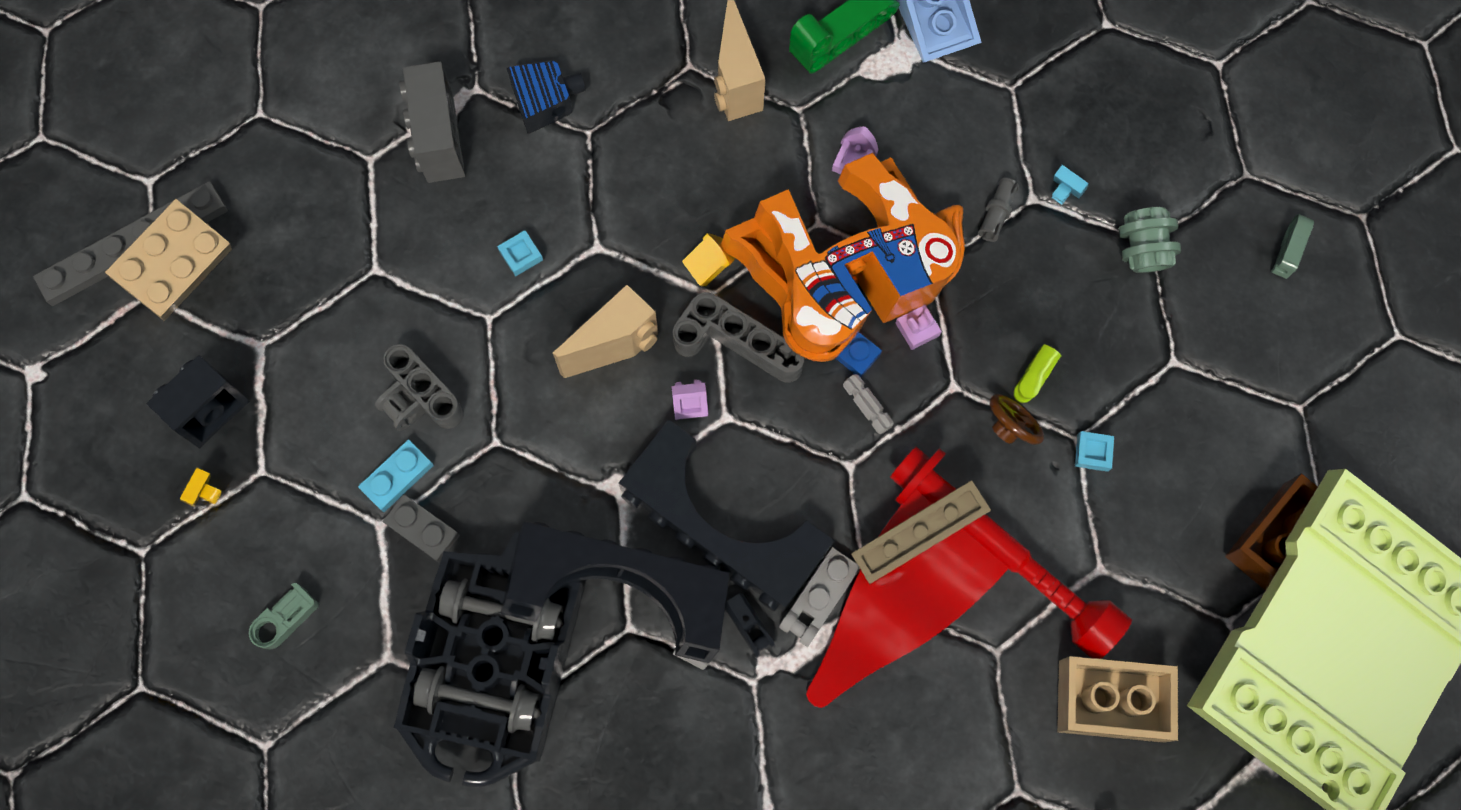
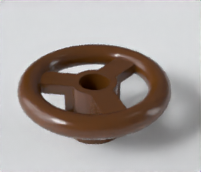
[989,394,1044,445]

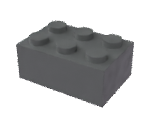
[399,61,465,183]

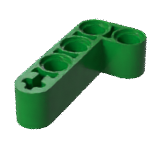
[789,0,900,74]

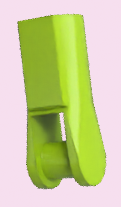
[1013,344,1061,403]

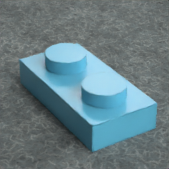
[358,439,434,512]

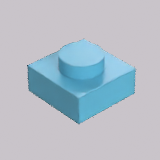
[497,231,543,277]
[1075,431,1114,472]

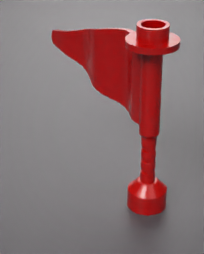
[806,446,1132,708]

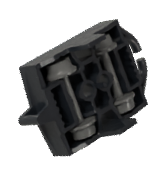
[393,531,584,787]

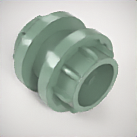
[1119,207,1181,273]

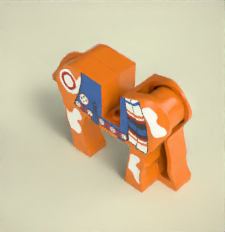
[721,153,965,362]

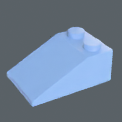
[898,0,982,63]

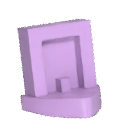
[832,126,878,174]

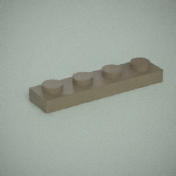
[851,480,991,584]

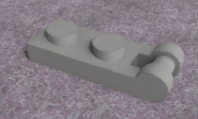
[779,547,860,647]

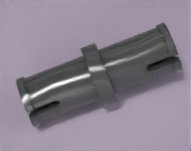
[978,178,1019,242]

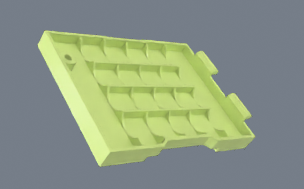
[1187,469,1461,810]

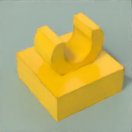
[180,468,222,507]

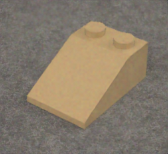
[714,0,765,121]
[553,285,658,378]

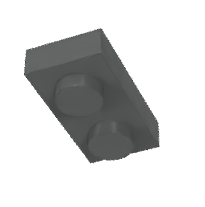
[382,495,460,563]

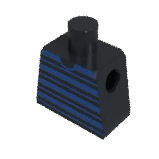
[507,61,586,134]

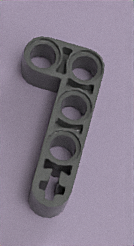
[673,292,804,383]

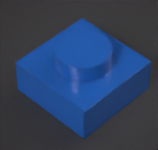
[835,332,882,377]

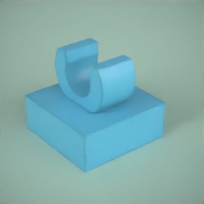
[1052,165,1089,205]

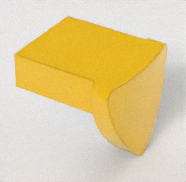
[682,233,736,286]

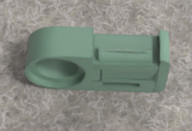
[1271,214,1314,279]
[249,583,319,650]

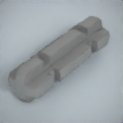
[843,374,894,434]

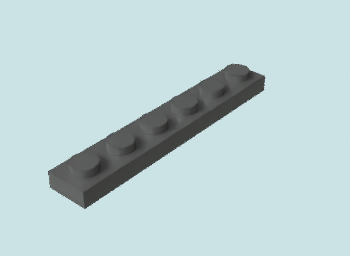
[33,181,229,306]

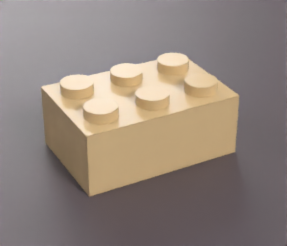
[105,199,232,321]
[1057,656,1178,742]

